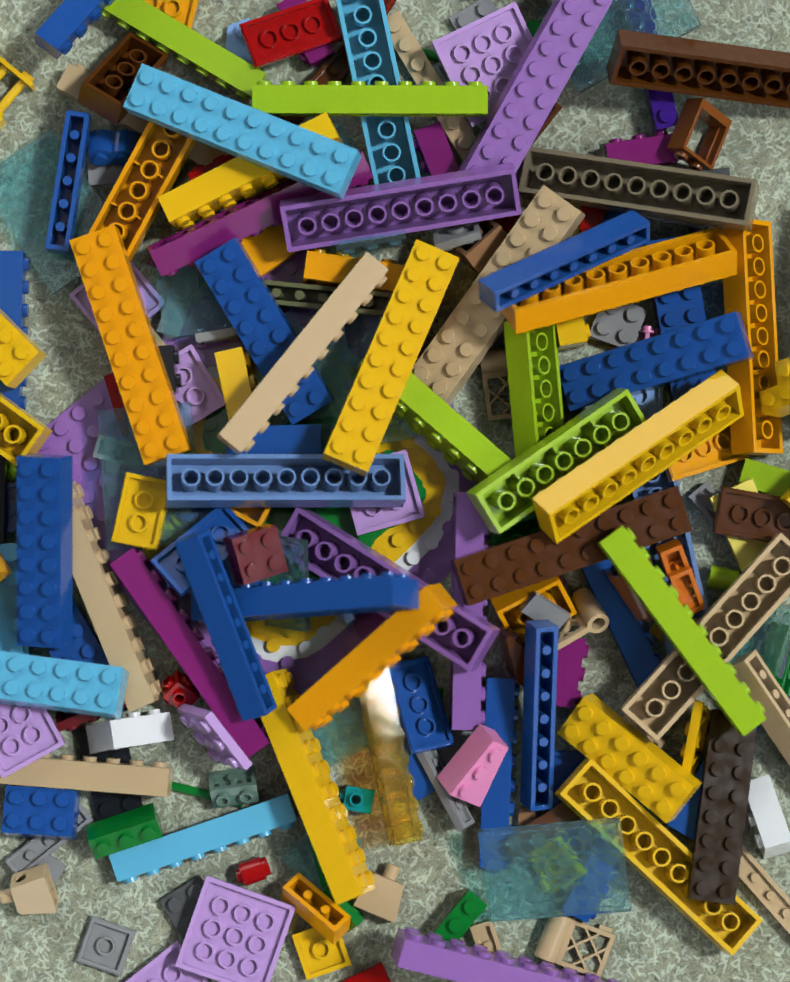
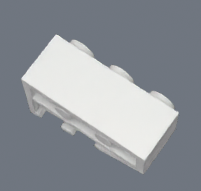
[86,709,174,754]
[746,775,790,860]

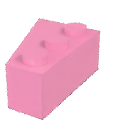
[437,724,509,807]

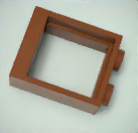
[667,98,732,171]

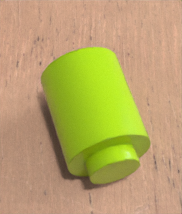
[706,565,739,591]

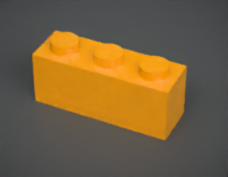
[282,872,351,945]

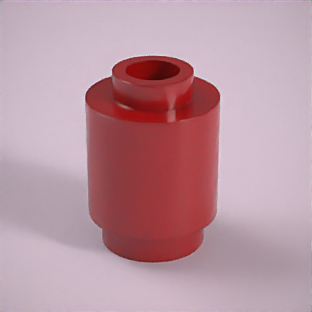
[235,856,272,886]

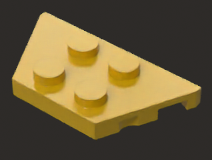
[680,700,711,775]

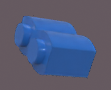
[88,129,138,166]

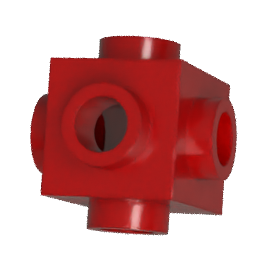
[162,670,200,708]

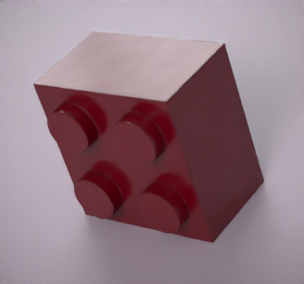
[223,524,288,585]

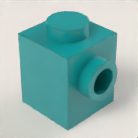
[340,784,375,814]

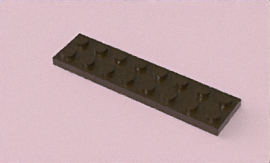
[686,709,757,905]

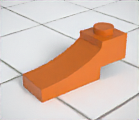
[655,538,706,614]

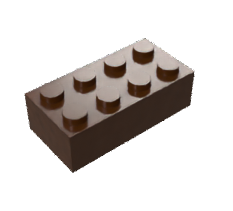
[77,32,169,126]

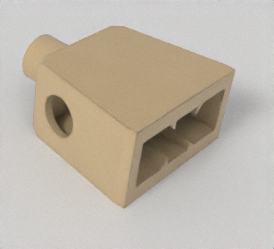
[353,862,404,923]
[0,863,59,915]

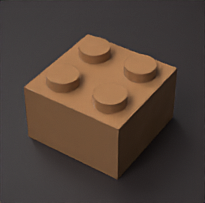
[451,219,507,274]

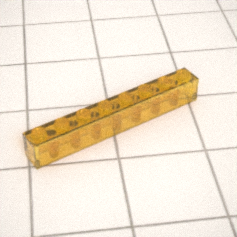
[359,666,424,846]

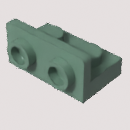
[208,766,259,808]

